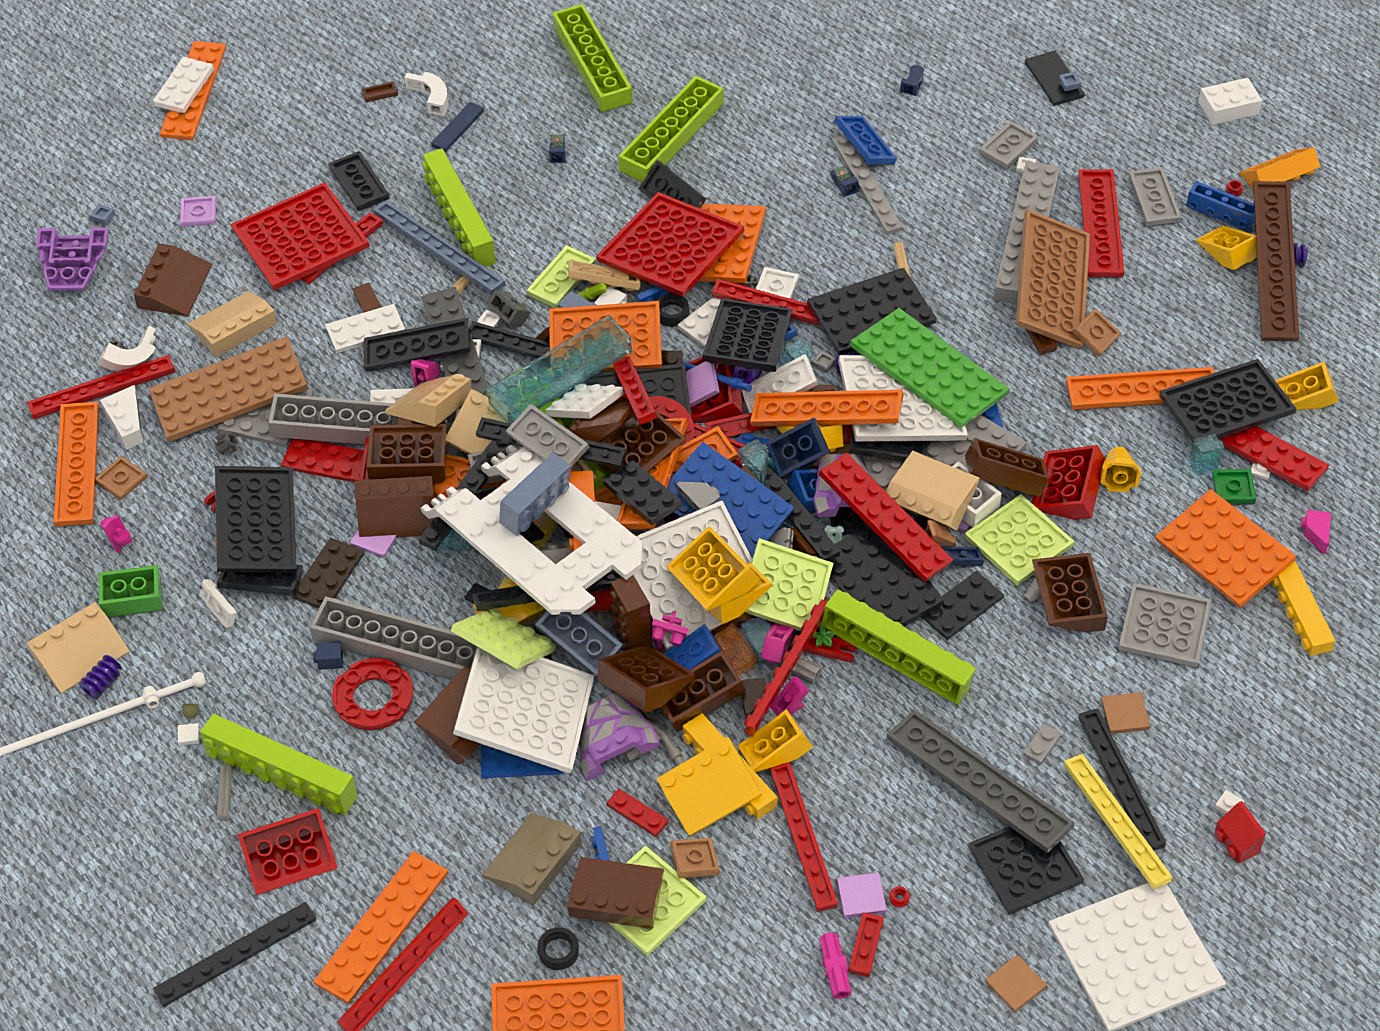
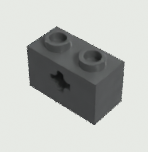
[486,290,531,327]

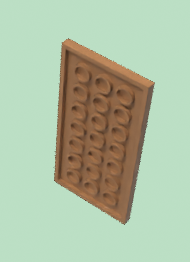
[1016,209,1090,349]
[149,336,309,442]

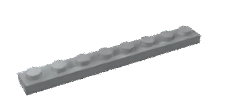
[832,135,903,235]

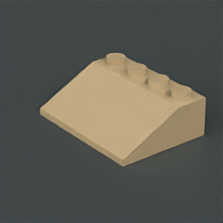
[187,291,277,357]
[385,374,471,427]
[446,389,521,454]
[886,451,980,531]
[27,602,130,694]

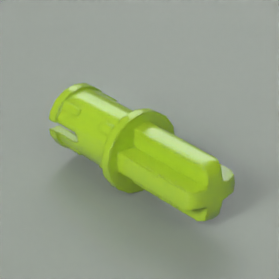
[576,283,607,300]

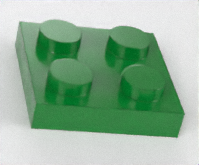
[1212,469,1256,504]

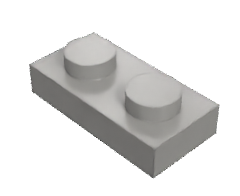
[1023,724,1062,765]

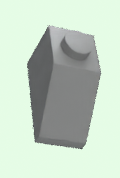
[676,482,720,511]

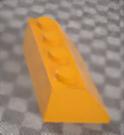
[1239,147,1320,189]

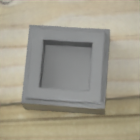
[811,351,835,373]

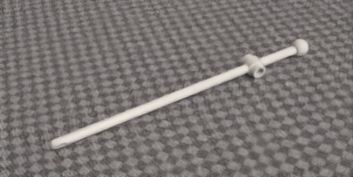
[0,672,206,756]

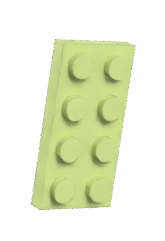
[526,245,596,308]

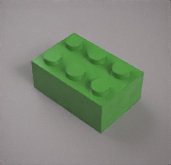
[98,565,163,617]

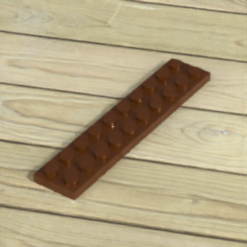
[1253,181,1299,341]

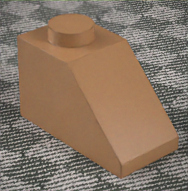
[926,520,956,547]

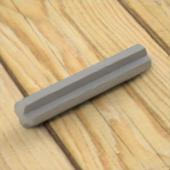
[217,764,232,820]

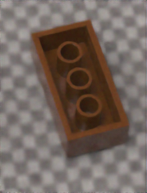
[965,438,1049,497]
[609,575,652,651]
[661,650,746,732]

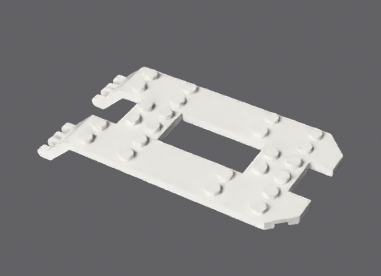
[421,445,643,614]

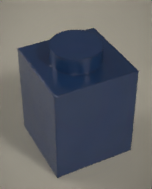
[313,642,343,670]

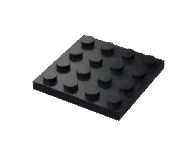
[968,826,1084,915]

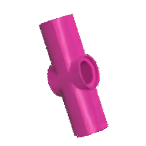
[819,932,851,999]

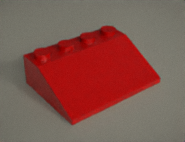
[685,357,743,423]
[1032,445,1105,520]
[237,808,338,895]

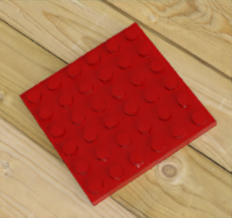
[231,182,370,290]
[596,192,745,297]

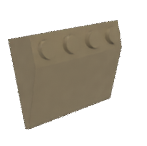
[482,813,582,906]

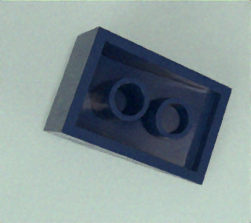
[765,418,830,478]

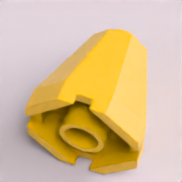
[1100,447,1141,492]

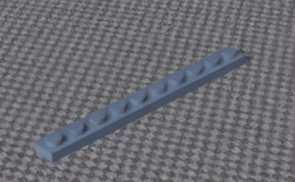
[374,200,506,295]

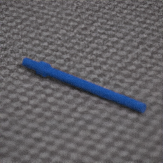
[683,361,752,392]

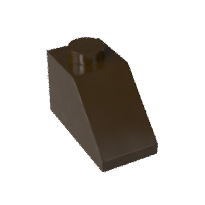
[741,677,766,720]

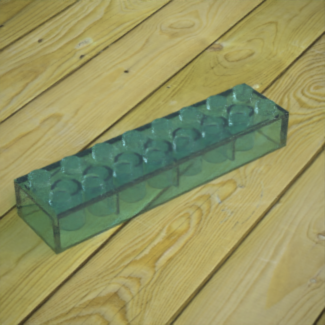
[486,315,633,424]

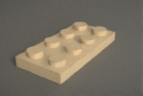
[568,260,640,291]

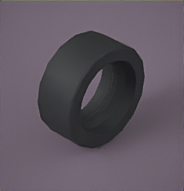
[657,293,689,327]
[538,927,579,970]

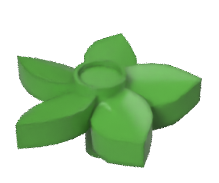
[813,626,835,647]

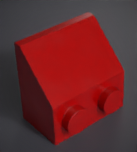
[1215,801,1266,864]

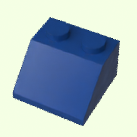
[786,469,818,514]

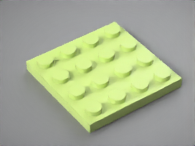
[964,494,1075,586]
[745,538,833,634]
[451,609,557,669]
[609,846,707,956]

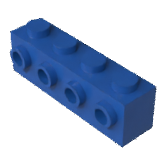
[1186,181,1255,232]

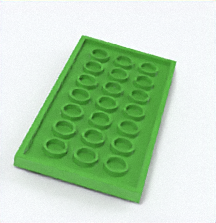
[850,308,1010,428]

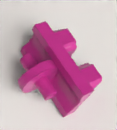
[100,515,132,553]
[651,611,689,646]

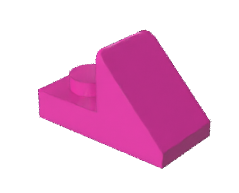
[771,677,809,715]

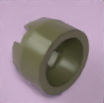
[182,703,199,719]

